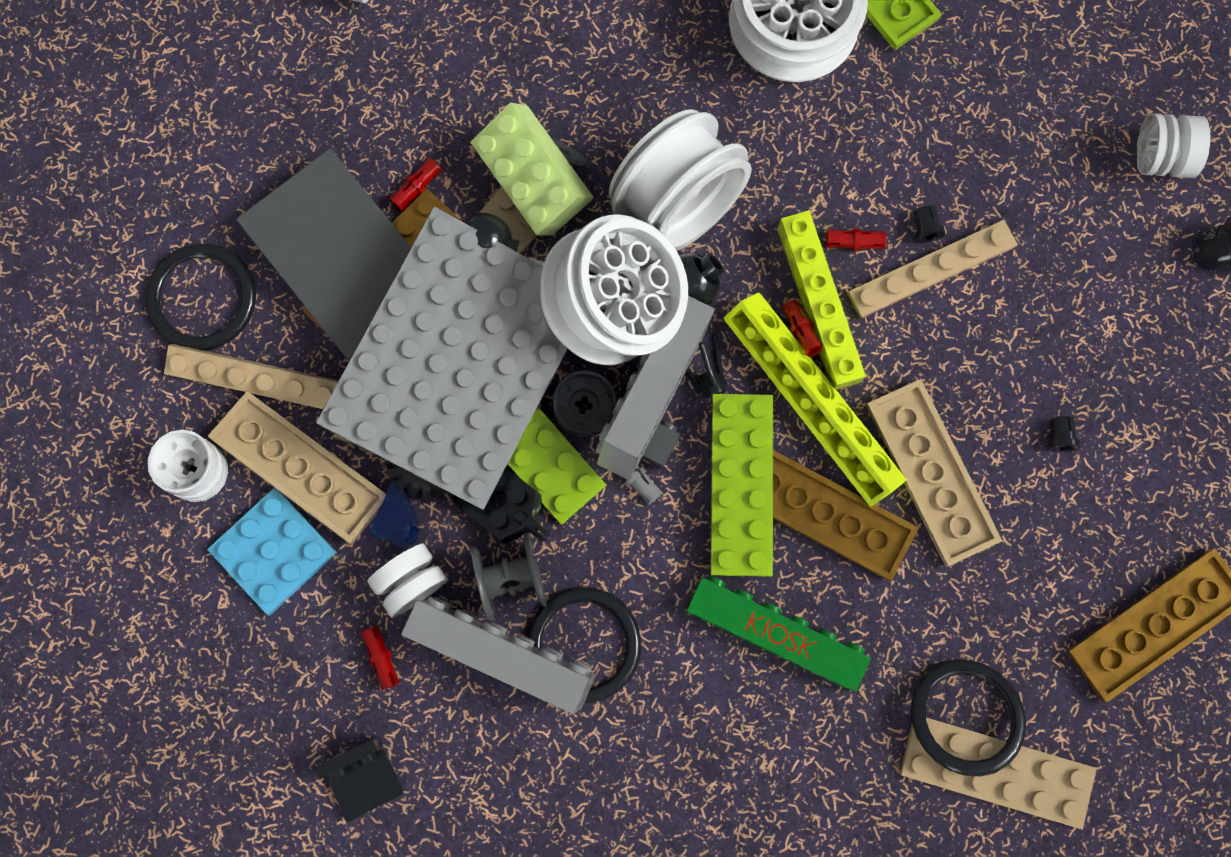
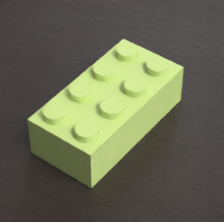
[470,102,594,236]

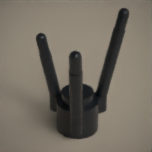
[685,334,727,399]

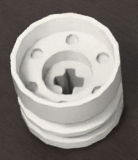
[1137,114,1210,178]
[148,430,228,502]

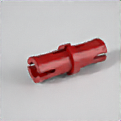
[388,158,442,212]
[826,228,887,251]
[782,299,823,357]
[360,626,400,690]

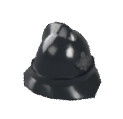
[1193,217,1231,270]

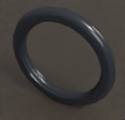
[145,244,256,351]
[527,587,641,704]
[911,659,1026,777]

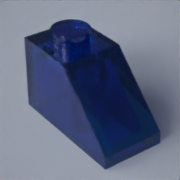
[369,478,420,549]

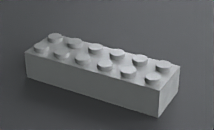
[595,296,715,481]
[401,597,596,714]

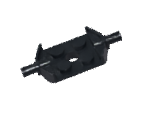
[451,467,550,543]

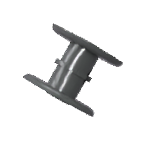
[471,532,547,622]

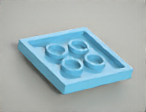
[207,488,337,616]

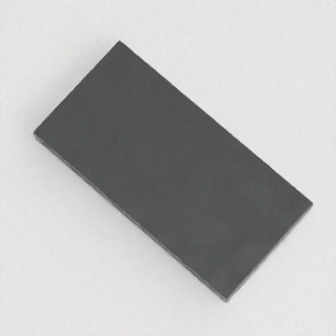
[236,148,411,362]

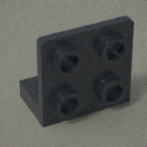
[315,737,404,822]

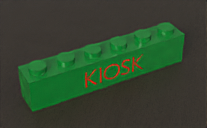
[685,575,871,692]

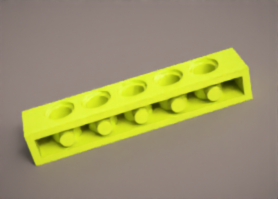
[777,210,866,390]

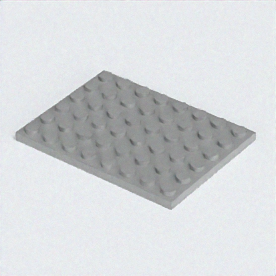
[316,206,567,510]

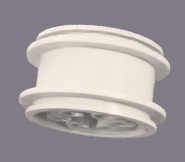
[729,0,868,82]
[609,109,751,251]
[540,214,688,365]

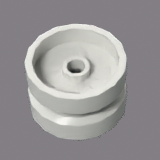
[367,543,448,618]

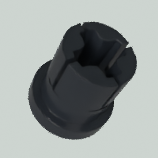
[913,205,946,243]
[1049,416,1081,452]

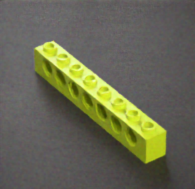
[723,293,907,507]

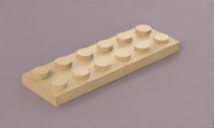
[865,379,1002,567]
[207,391,389,545]
[899,718,1097,830]

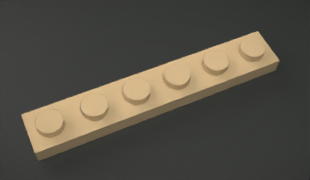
[847,220,1018,319]
[164,344,339,409]

